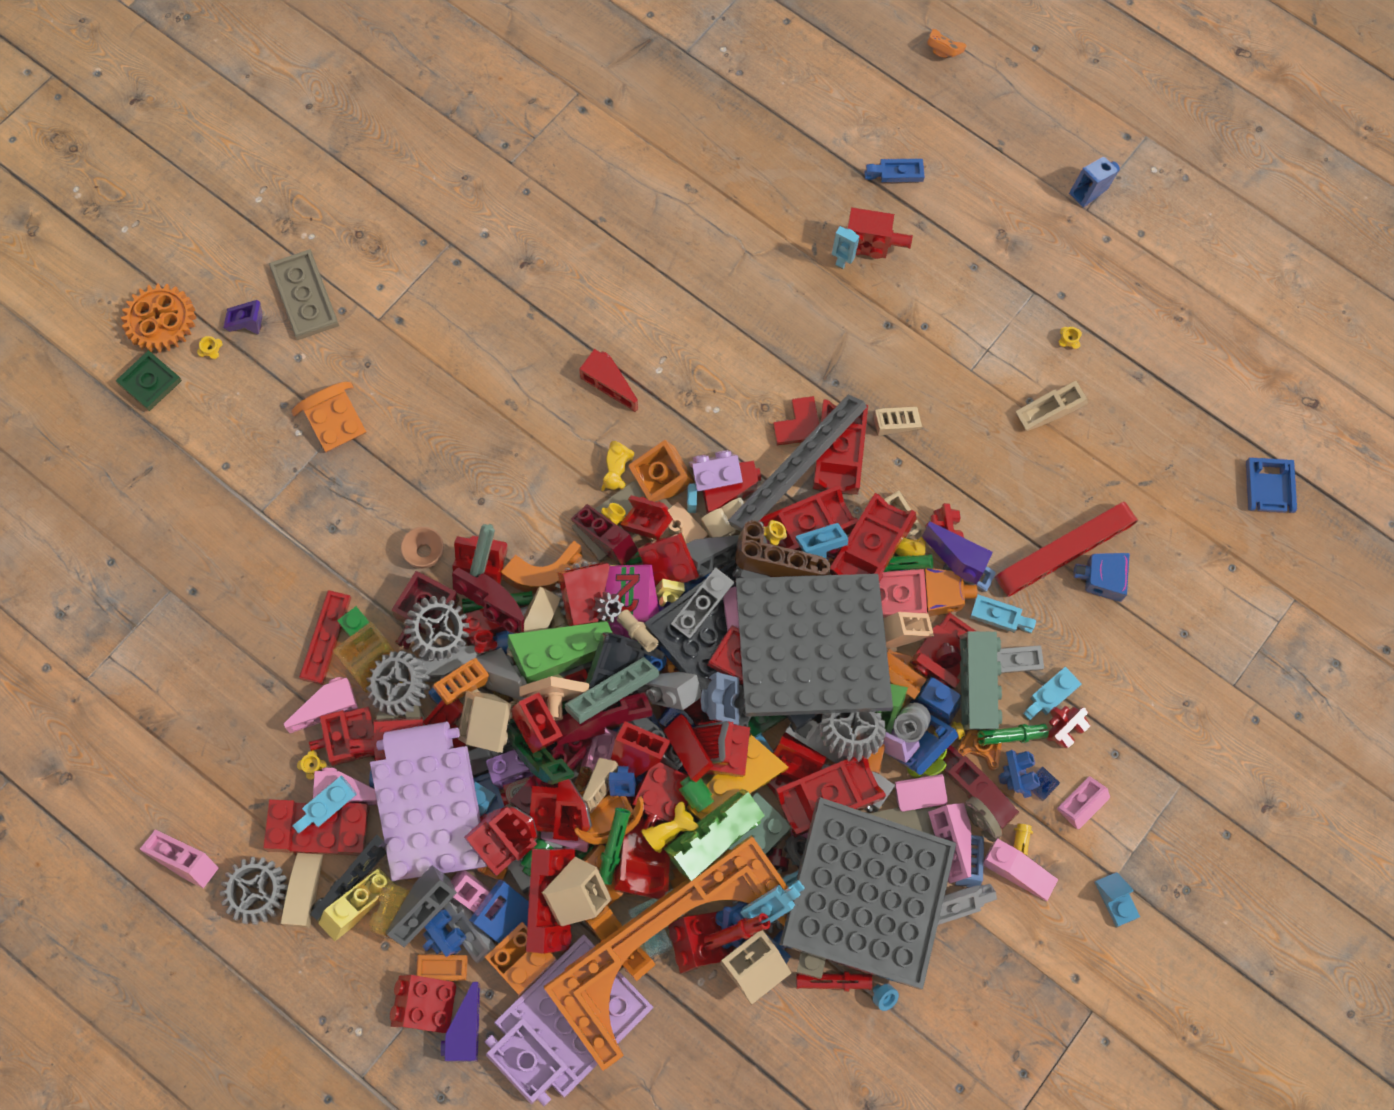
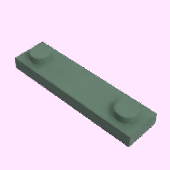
[565,657,659,724]

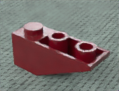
[571,504,638,565]

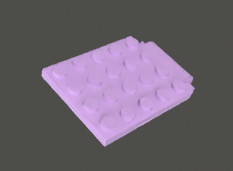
[370,722,487,881]
[485,935,654,1106]

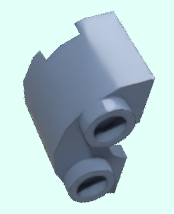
[701,672,740,725]

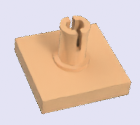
[647,502,708,544]
[520,676,589,721]

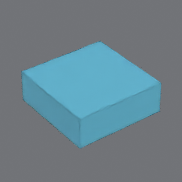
[687,484,697,513]

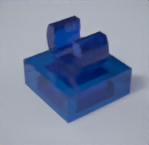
[1031,766,1060,801]

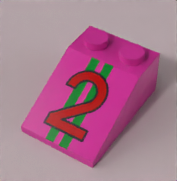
[605,565,659,641]

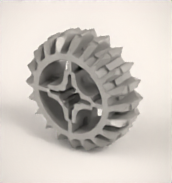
[404,596,469,661]
[366,651,431,716]
[819,712,886,762]
[220,857,288,925]

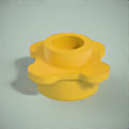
[1058,327,1082,349]
[197,336,223,359]
[601,503,626,525]
[764,520,787,546]
[297,751,327,780]

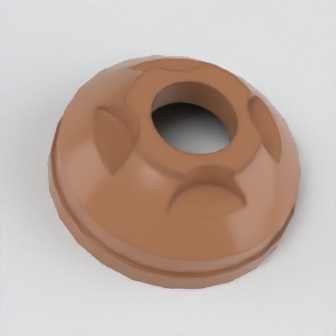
[401,527,444,569]

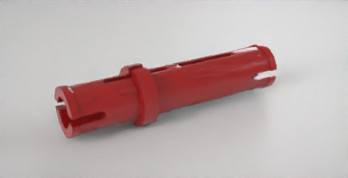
[704,913,770,951]
[796,971,872,992]

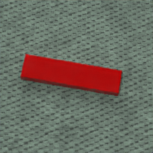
[299,590,351,685]

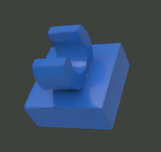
[609,766,636,797]

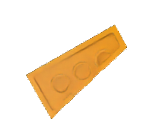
[687,735,788,820]

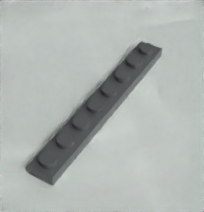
[728,395,867,531]

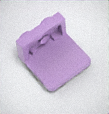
[689,450,743,491]

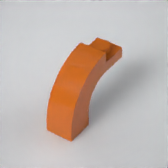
[501,541,582,593]
[584,905,656,982]

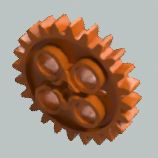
[121,283,197,353]

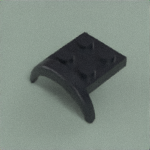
[585,632,665,697]

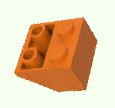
[485,922,557,997]

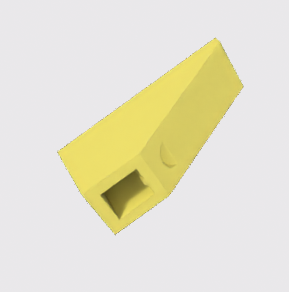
[318,868,395,941]

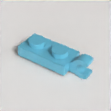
[832,226,859,269]
[970,594,1036,633]
[1023,667,1082,721]
[293,775,357,833]
[740,880,805,923]

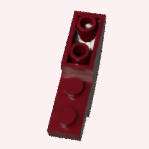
[452,567,524,634]
[555,692,652,745]
[510,738,593,816]
[942,745,1019,829]

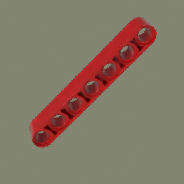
[994,501,1138,597]

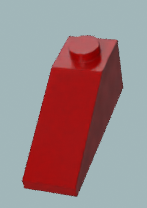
[579,349,638,412]

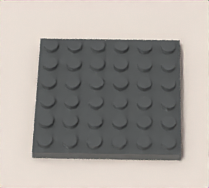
[736,574,893,717]
[780,797,956,990]

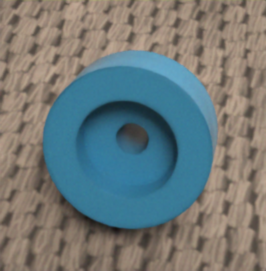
[873,984,899,1011]

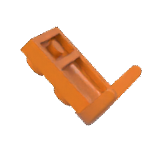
[291,381,366,453]
[574,790,644,845]

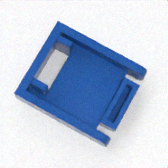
[1246,457,1297,513]
[887,715,958,775]
[469,879,529,944]

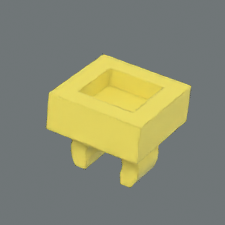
[655,579,685,606]

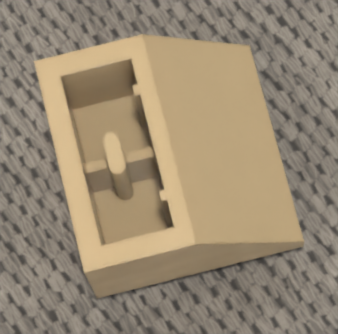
[458,691,512,753]
[542,857,611,926]
[720,930,791,1005]

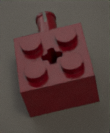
[391,571,460,650]

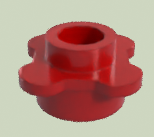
[470,630,498,653]

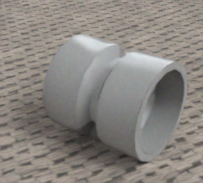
[894,703,931,743]

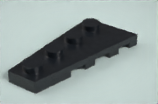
[310,834,387,922]

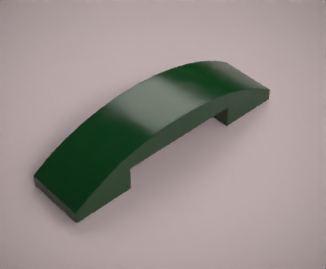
[506,719,574,784]

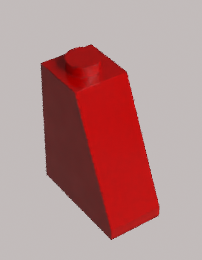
[702,460,761,514]
[557,562,610,626]
[610,721,670,778]

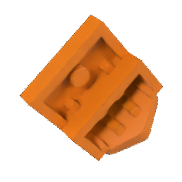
[887,648,927,705]

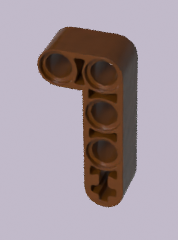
[735,520,830,577]

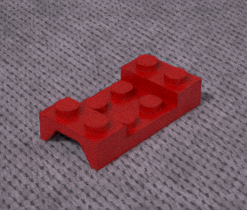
[813,399,868,495]
[759,485,858,551]
[830,493,917,583]
[775,756,886,838]
[614,796,671,899]
[263,799,370,856]
[526,847,575,954]

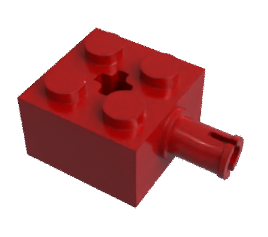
[847,207,913,259]
[349,717,423,761]

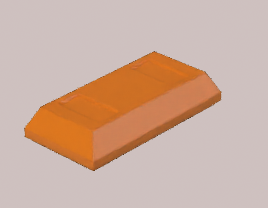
[416,955,468,981]

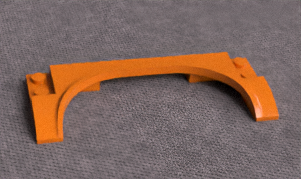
[544,835,788,1071]

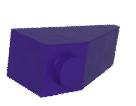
[922,521,993,585]
[441,982,480,1062]

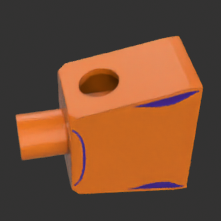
[924,568,977,617]

